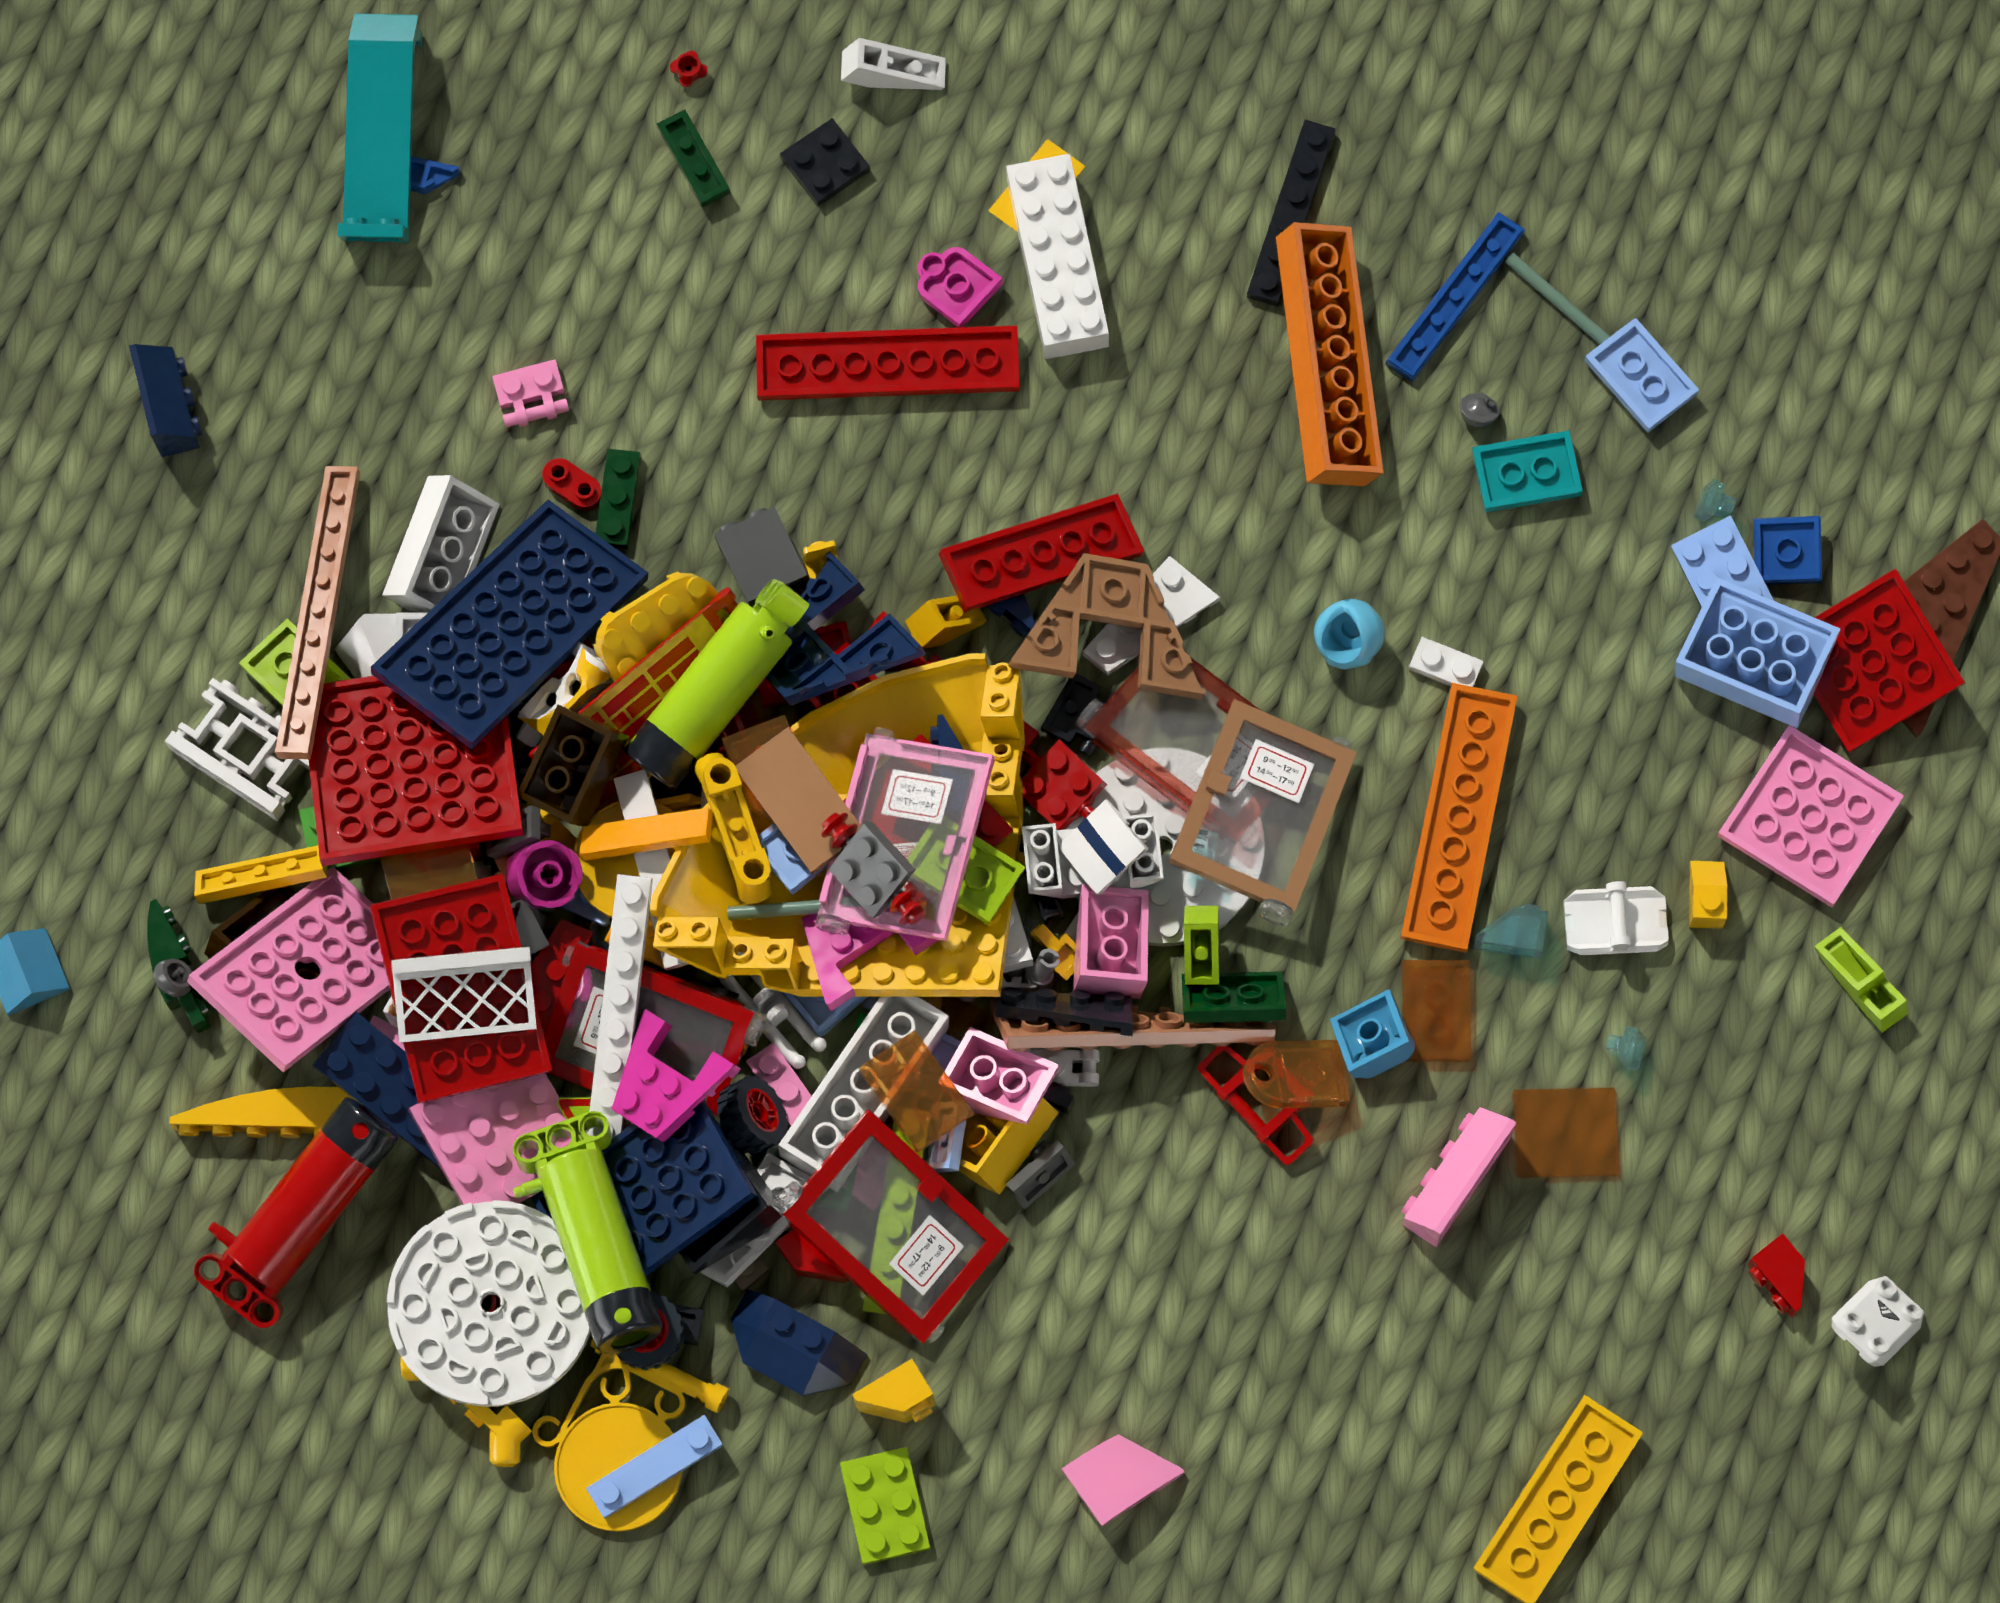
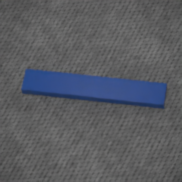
[1386,212,1525,383]

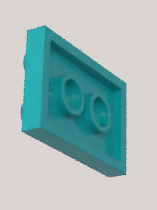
[1472,430,1583,513]

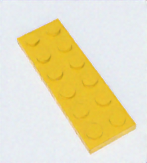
[1473,1395,1643,1603]

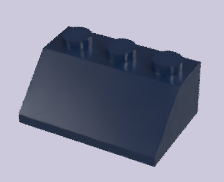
[129,344,203,457]

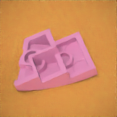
[1062,1434,1185,1527]

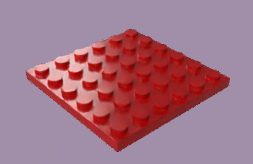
[308,676,524,866]

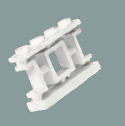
[165,678,310,821]

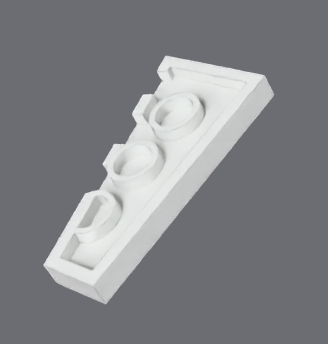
[1083,556,1220,676]

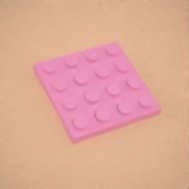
[1717,725,1904,908]
[408,1074,571,1205]

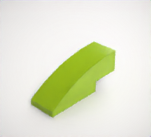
[1814,927,1909,1033]

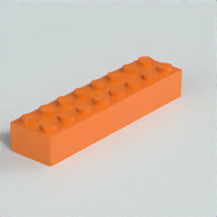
[1276,222,1384,486]

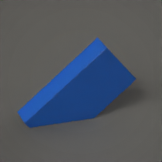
[410,156,460,194]

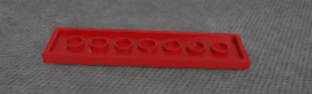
[756,325,1020,401]

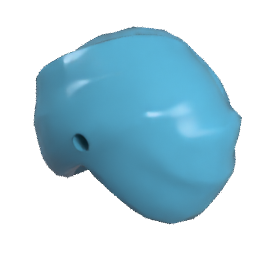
[1314,599,1385,670]

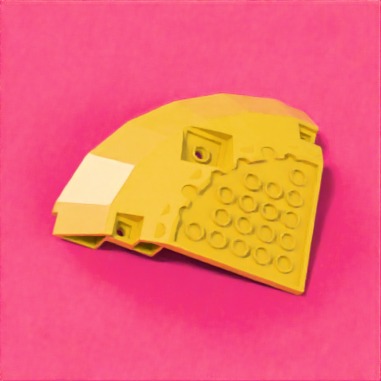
[650,653,1025,997]

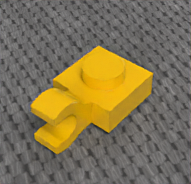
[1029,924,1076,982]

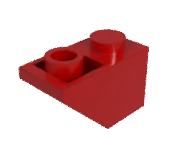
[776,1223,849,1283]
[1747,1233,1805,1318]

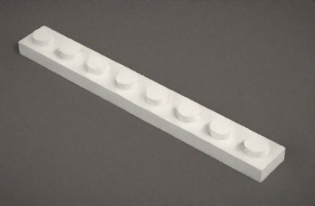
[587,874,653,1138]

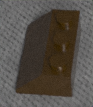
[518,704,629,827]

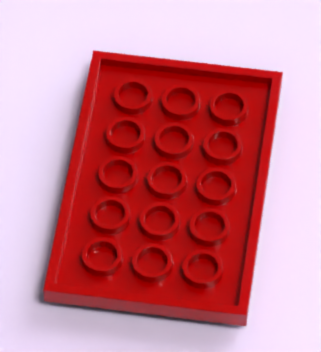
[370,874,552,1104]

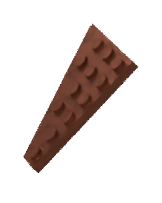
[1902,519,2000,738]

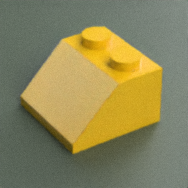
[852,1359,936,1423]

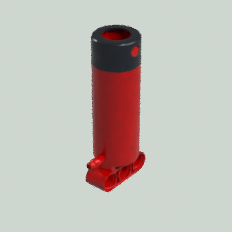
[194,1097,399,1328]

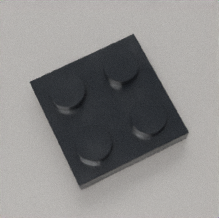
[780,118,871,206]

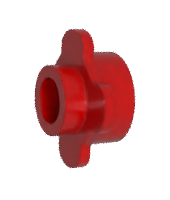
[670,51,708,87]

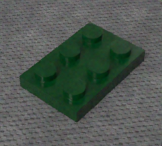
[1181,971,1286,1024]

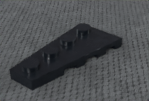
[994,987,1133,1036]

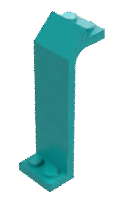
[338,13,422,243]

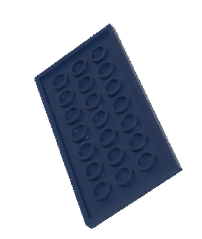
[371,499,648,749]

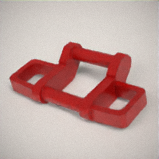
[1197,1045,1316,1165]

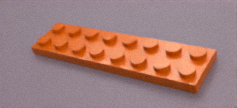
[1400,683,1518,953]

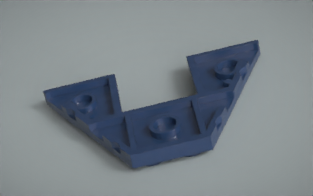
[765,551,926,706]

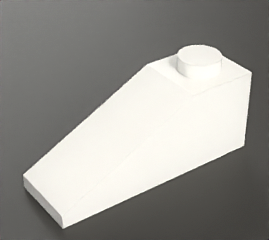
[841,38,946,90]

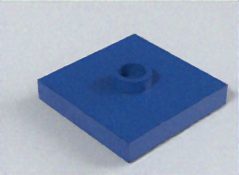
[1754,516,1822,585]

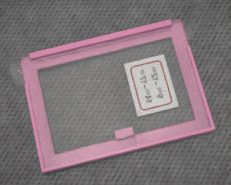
[815,727,995,941]

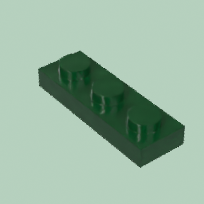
[656,109,731,208]
[595,449,641,549]

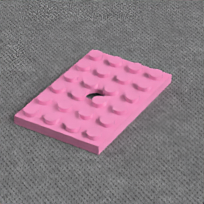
[187,866,390,1072]

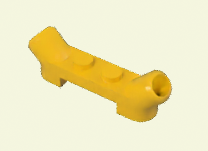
[695,753,772,904]
[400,1357,532,1467]

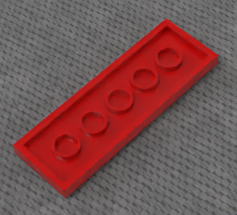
[938,493,1144,613]

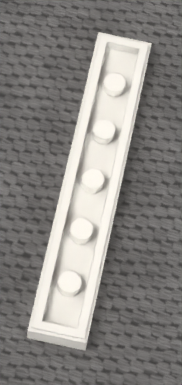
[614,769,688,971]

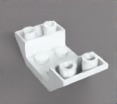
[1022,813,1164,899]

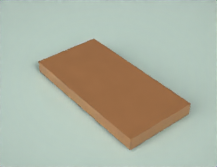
[735,727,861,875]

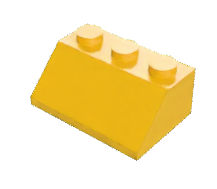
[959,1098,1059,1195]

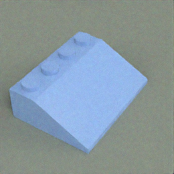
[1674,577,1840,728]

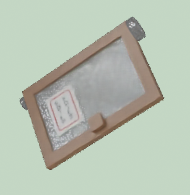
[1168,699,1357,926]

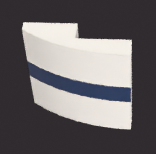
[1058,799,1149,895]

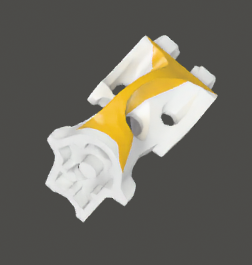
[517,642,614,747]

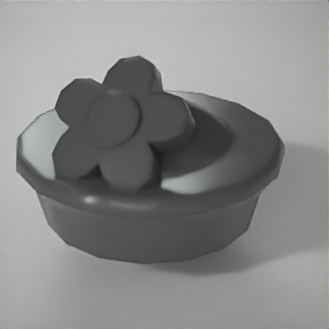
[1459,392,1500,428]
[153,958,192,997]

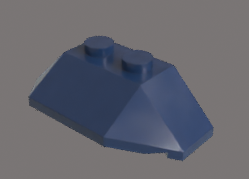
[731,1289,867,1396]

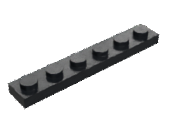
[1247,120,1336,307]

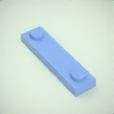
[586,1415,723,1519]

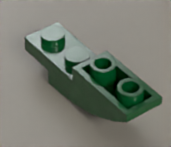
[147,899,211,1033]

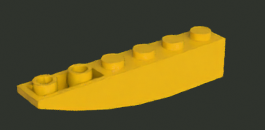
[169,1086,351,1138]

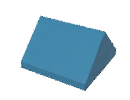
[0,928,70,1016]

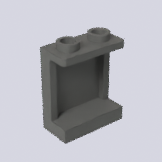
[715,507,809,607]

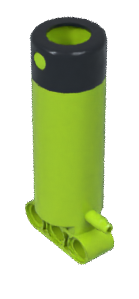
[623,579,810,791]
[513,1111,663,1354]

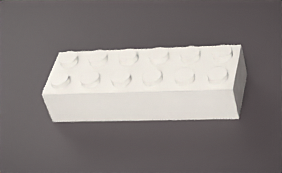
[1006,154,1109,359]
[778,997,949,1192]

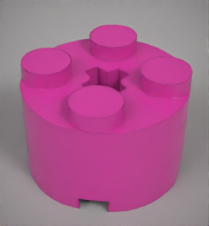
[506,840,583,909]

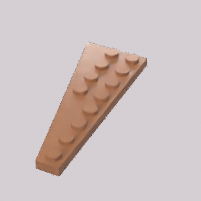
[989,997,1276,1052]

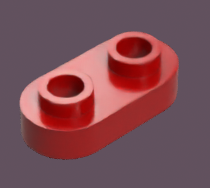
[542,458,602,511]

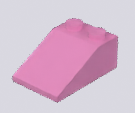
[1074,884,1149,999]
[938,1027,1060,1125]

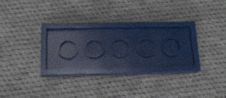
[312,1012,443,1172]

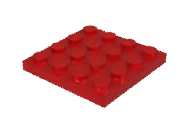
[1814,568,1966,753]

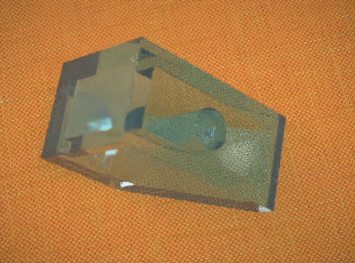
[1473,904,1548,959]

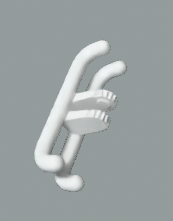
[718,952,827,1069]

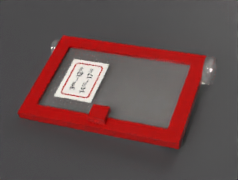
[544,941,767,1117]
[772,1110,1010,1344]

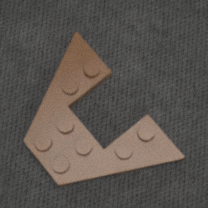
[1008,553,1206,700]

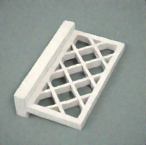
[391,947,537,1043]

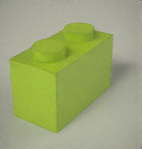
[1184,905,1220,985]

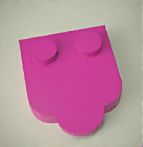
[917,247,1004,327]

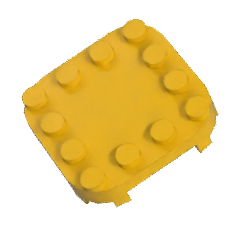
[593,571,729,682]

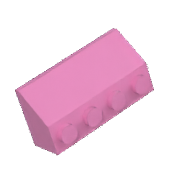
[1401,1107,1517,1247]

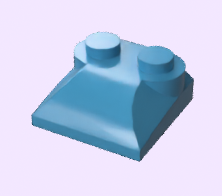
[1330,989,1415,1079]

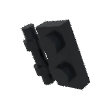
[1041,673,1122,757]

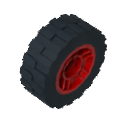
[717,1075,788,1155]
[616,1291,685,1370]

